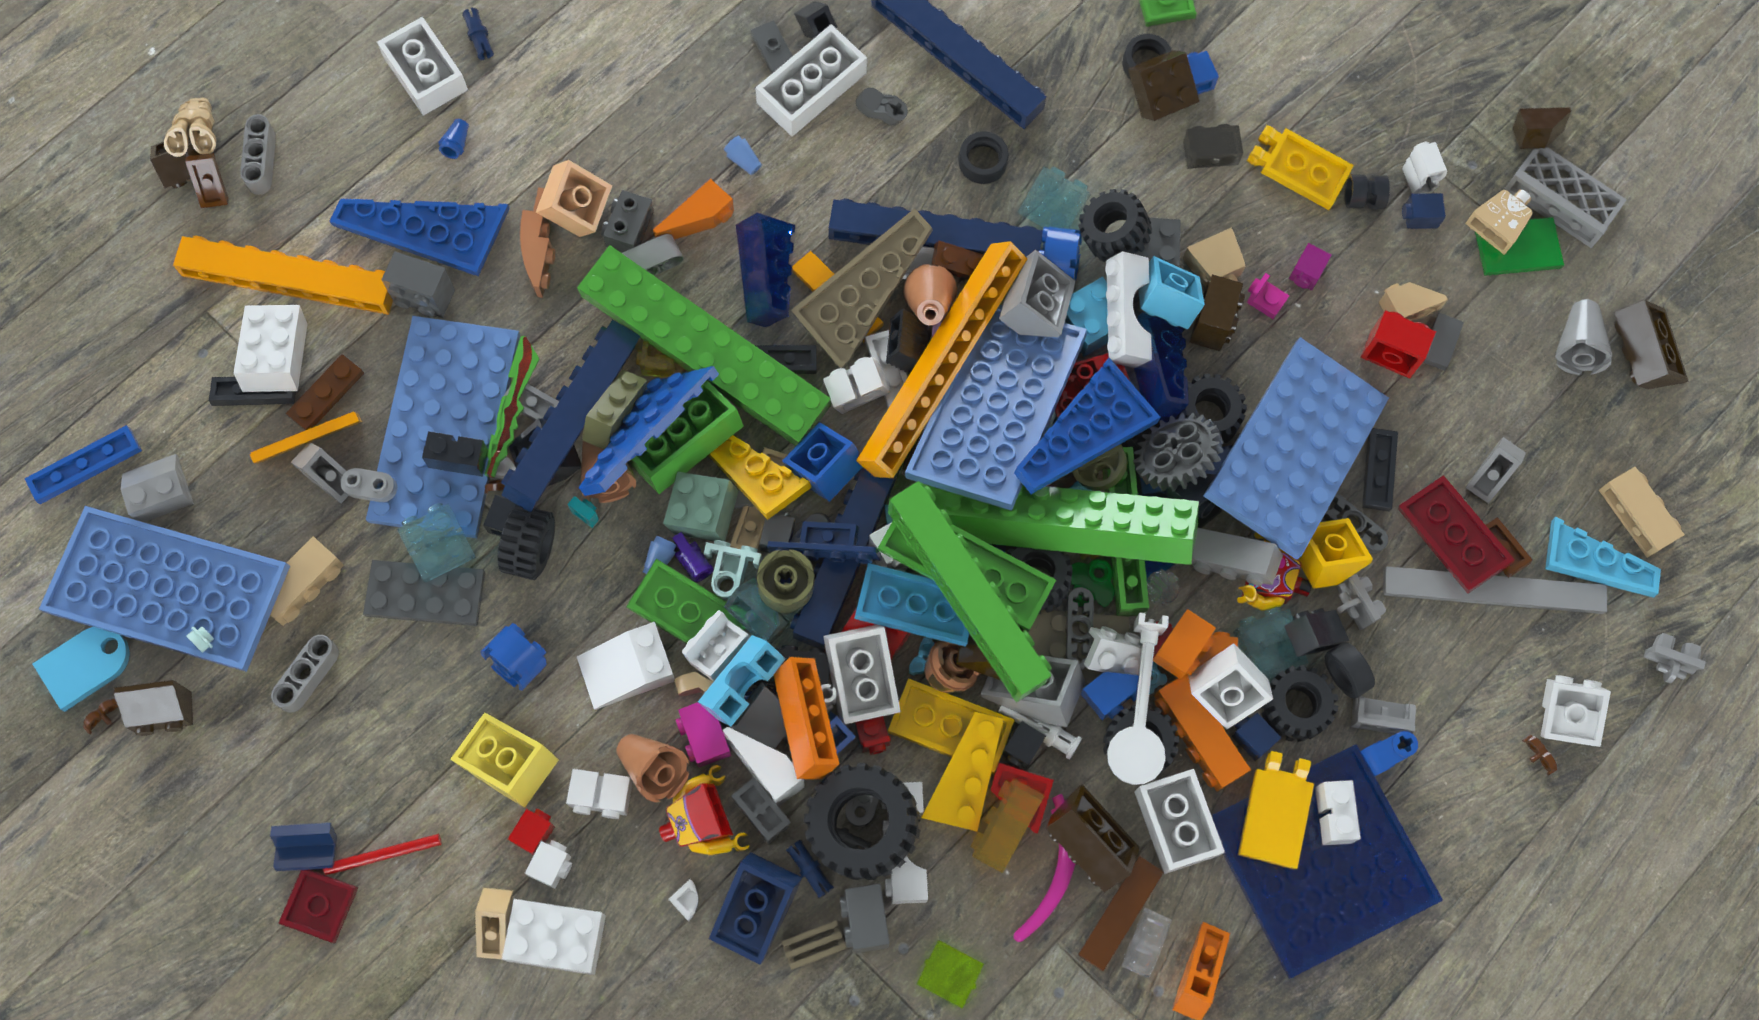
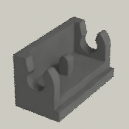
[731,778,791,845]

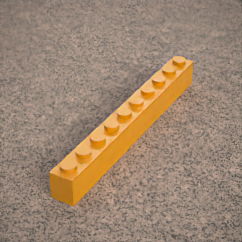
[856,241,1028,478]

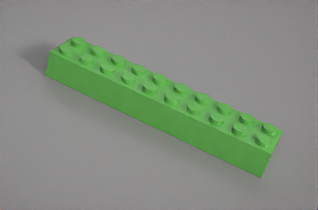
[577,245,831,446]
[921,483,1199,565]

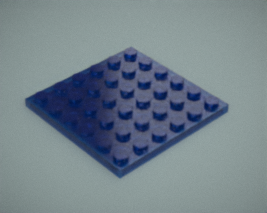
[1211,744,1443,979]

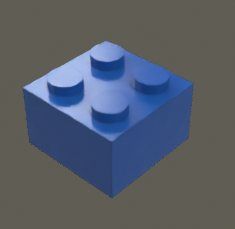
[782,422,863,502]

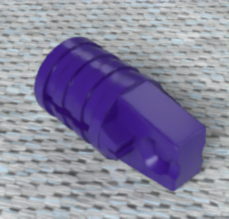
[672,532,714,583]

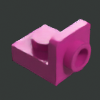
[1247,273,1289,320]

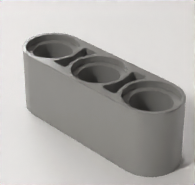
[240,114,276,195]
[622,234,684,276]
[271,635,339,713]

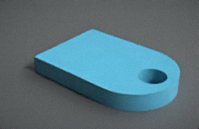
[32,627,130,711]

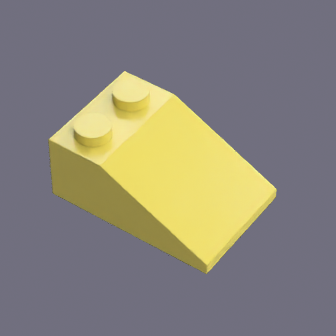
[450,712,559,808]

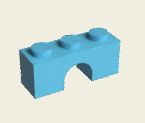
[698,635,785,727]

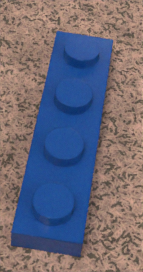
[24,425,142,504]

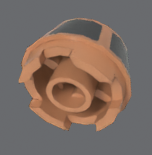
[924,640,980,693]

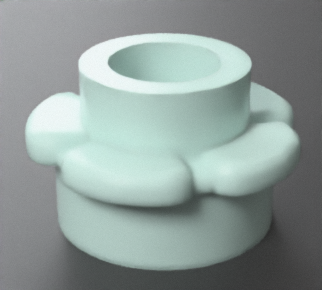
[186,627,214,653]

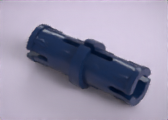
[462,7,494,60]
[786,840,834,899]

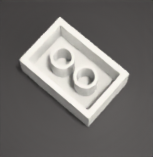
[377,17,468,116]
[234,305,308,392]
[823,625,900,724]
[1134,769,1225,874]
[502,899,606,975]

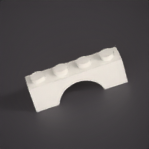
[1105,251,1152,368]
[882,782,928,904]

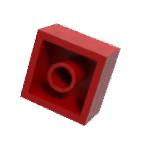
[1360,310,1436,379]

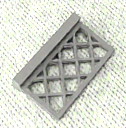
[1504,147,1627,248]

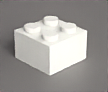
[1188,643,1273,729]

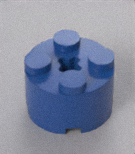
[1039,227,1082,280]
[481,623,547,691]

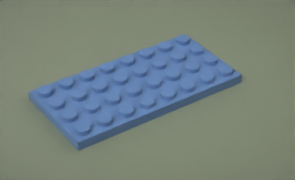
[905,305,1087,511]
[366,316,520,538]
[1204,337,1389,560]
[39,506,290,672]

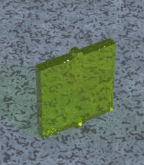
[917,940,984,1008]

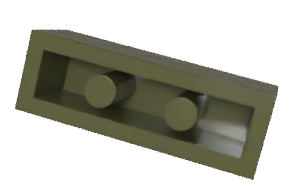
[582,369,647,450]

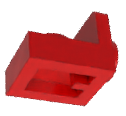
[855,716,891,755]

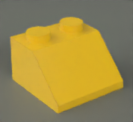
[1297,518,1373,589]

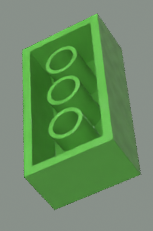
[628,380,744,494]

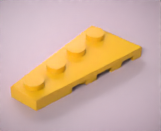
[708,435,812,520]
[921,711,1004,831]

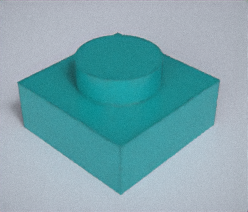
[567,496,599,528]

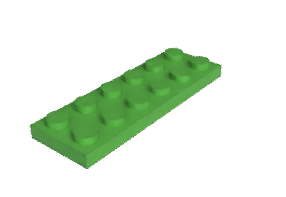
[878,521,1056,632]

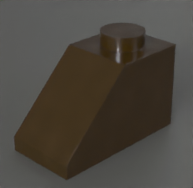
[1512,107,1571,149]

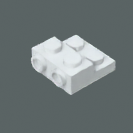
[1540,675,1611,747]

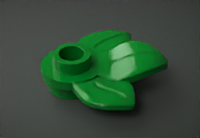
[1071,559,1115,607]

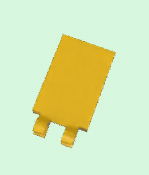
[1246,125,1354,210]
[1238,751,1314,870]

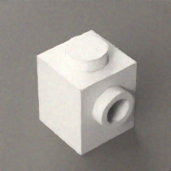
[525,840,572,889]

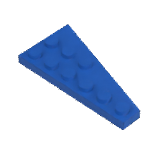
[330,198,510,277]
[1014,358,1160,494]
[579,366,719,496]

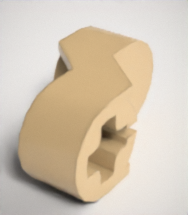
[674,671,714,696]

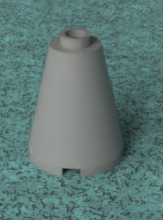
[1555,299,1612,375]

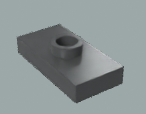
[751,20,793,73]

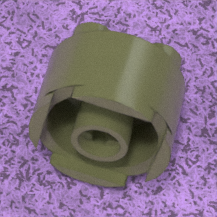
[757,550,814,614]

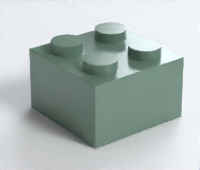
[663,472,739,541]

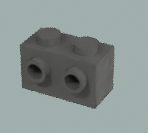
[601,190,654,252]

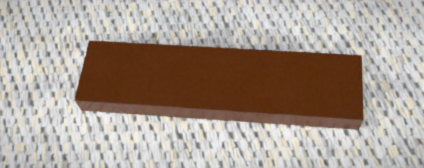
[1078,856,1164,972]

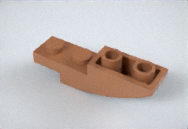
[520,187,556,298]

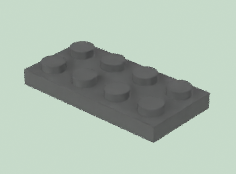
[363,560,485,626]

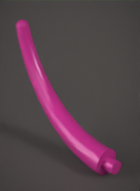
[1013,794,1076,942]

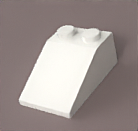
[577,622,675,710]
[723,727,804,807]

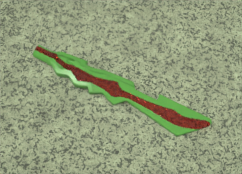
[484,336,540,478]

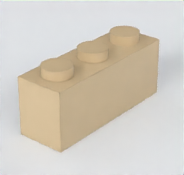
[1599,467,1685,558]
[270,536,344,626]

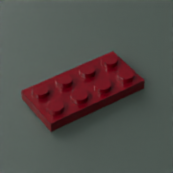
[1398,475,1515,594]

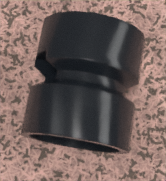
[1344,174,1390,210]

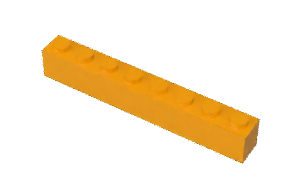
[173,236,393,315]

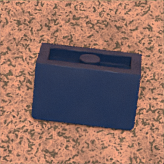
[270,822,337,871]

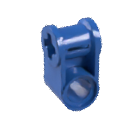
[1359,731,1418,777]

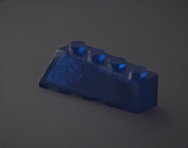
[736,213,795,328]
[1134,312,1189,423]

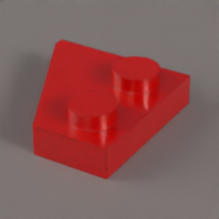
[990,762,1054,834]

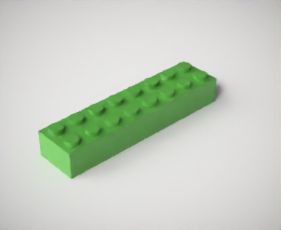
[888,481,1052,703]

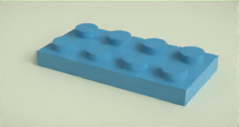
[854,563,969,647]

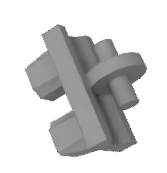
[1336,574,1386,630]
[1643,633,1706,683]

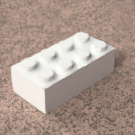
[756,25,867,137]

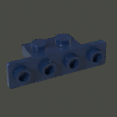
[767,521,882,564]

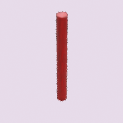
[323,834,442,875]

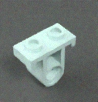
[704,540,763,601]

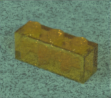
[970,777,1045,873]

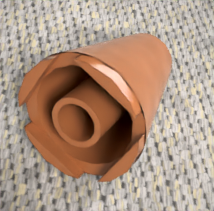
[904,264,957,325]
[581,441,636,503]
[616,734,689,802]

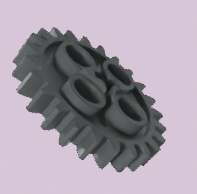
[1133,413,1224,491]

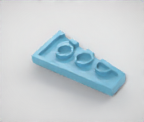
[1545,516,1661,598]

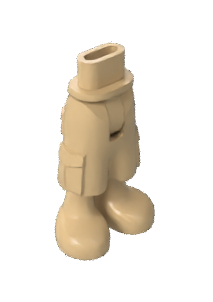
[164,98,217,157]

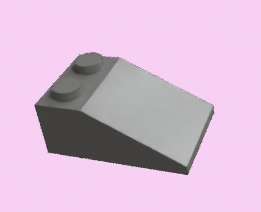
[981,655,1085,727]

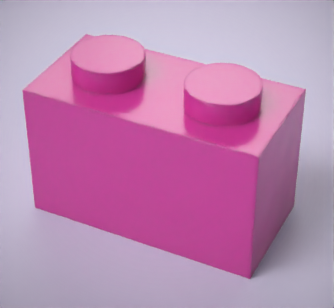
[676,702,731,768]

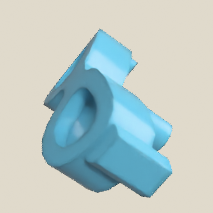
[909,637,934,675]

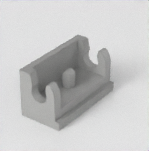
[1351,696,1416,734]

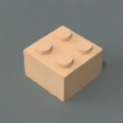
[536,160,612,237]

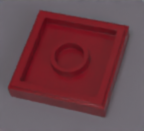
[278,869,359,944]

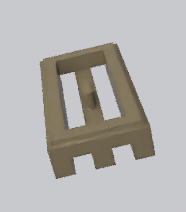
[781,920,847,970]

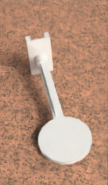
[1107,613,1169,785]

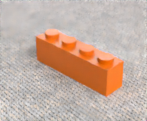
[773,657,840,779]
[1154,673,1251,792]

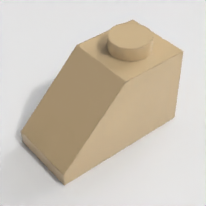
[1379,282,1448,321]
[475,888,513,959]

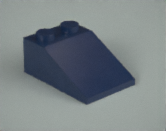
[709,852,803,965]

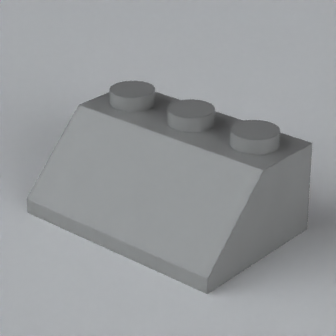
[999,250,1075,337]

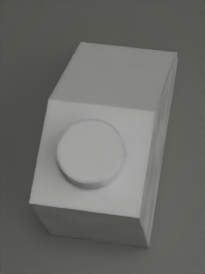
[1466,437,1526,503]
[290,442,357,503]

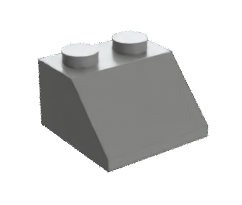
[120,454,194,522]

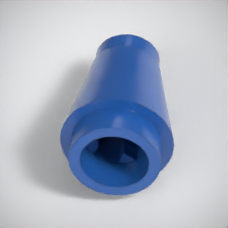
[439,119,469,159]

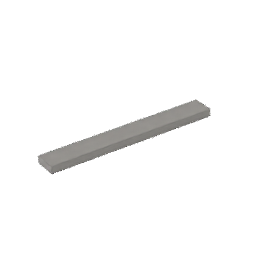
[1383,566,1607,614]

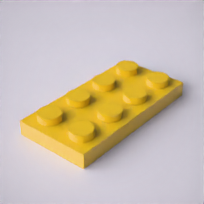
[888,678,1015,774]

